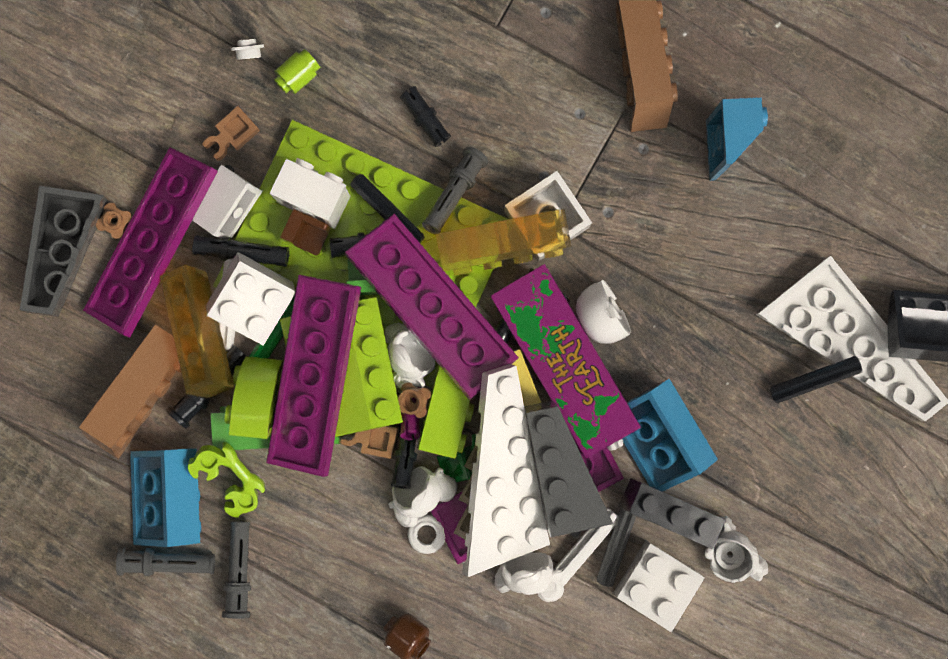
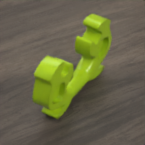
[188,442,265,518]

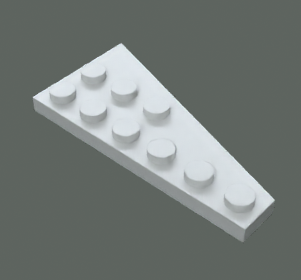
[756,256,948,421]
[462,364,550,577]

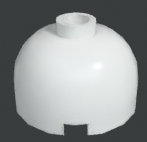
[575,280,631,344]

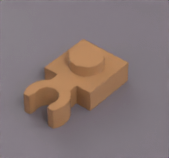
[202,106,260,161]
[340,426,398,459]

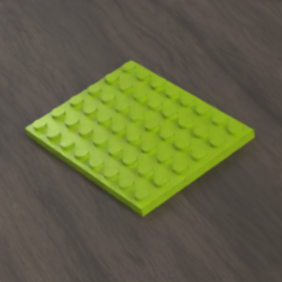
[213,120,514,388]

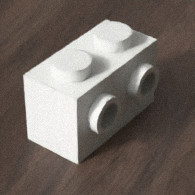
[192,165,262,239]

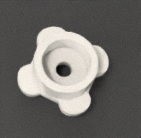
[231,39,264,60]

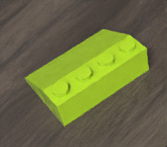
[280,297,403,437]

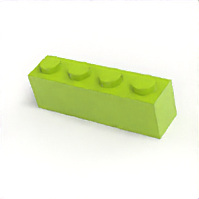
[417,364,474,459]

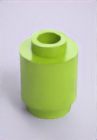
[274,49,320,94]

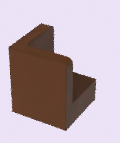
[280,209,331,256]

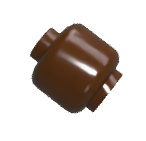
[383,613,431,659]

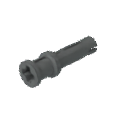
[422,147,488,235]
[222,521,251,619]
[116,547,215,576]

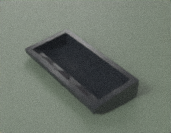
[888,290,948,362]

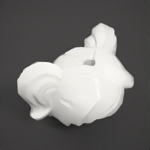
[384,323,435,393]
[388,466,458,527]
[705,516,768,583]
[494,552,564,602]

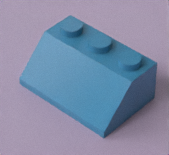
[706,97,768,181]
[622,379,718,492]
[130,448,201,547]

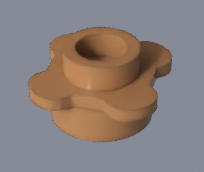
[96,203,132,239]
[398,382,431,418]

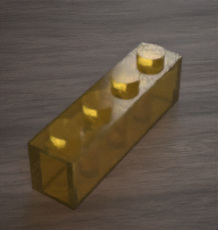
[436,209,572,276]
[160,265,234,398]

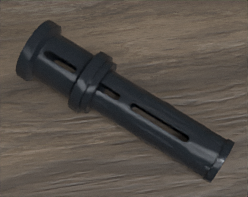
[166,345,248,429]

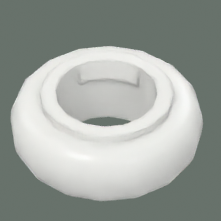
[407,515,445,554]

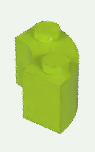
[225,356,283,439]

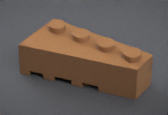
[615,0,678,132]
[79,324,189,460]

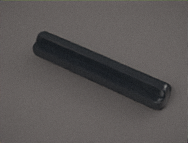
[350,173,425,243]
[770,356,863,403]

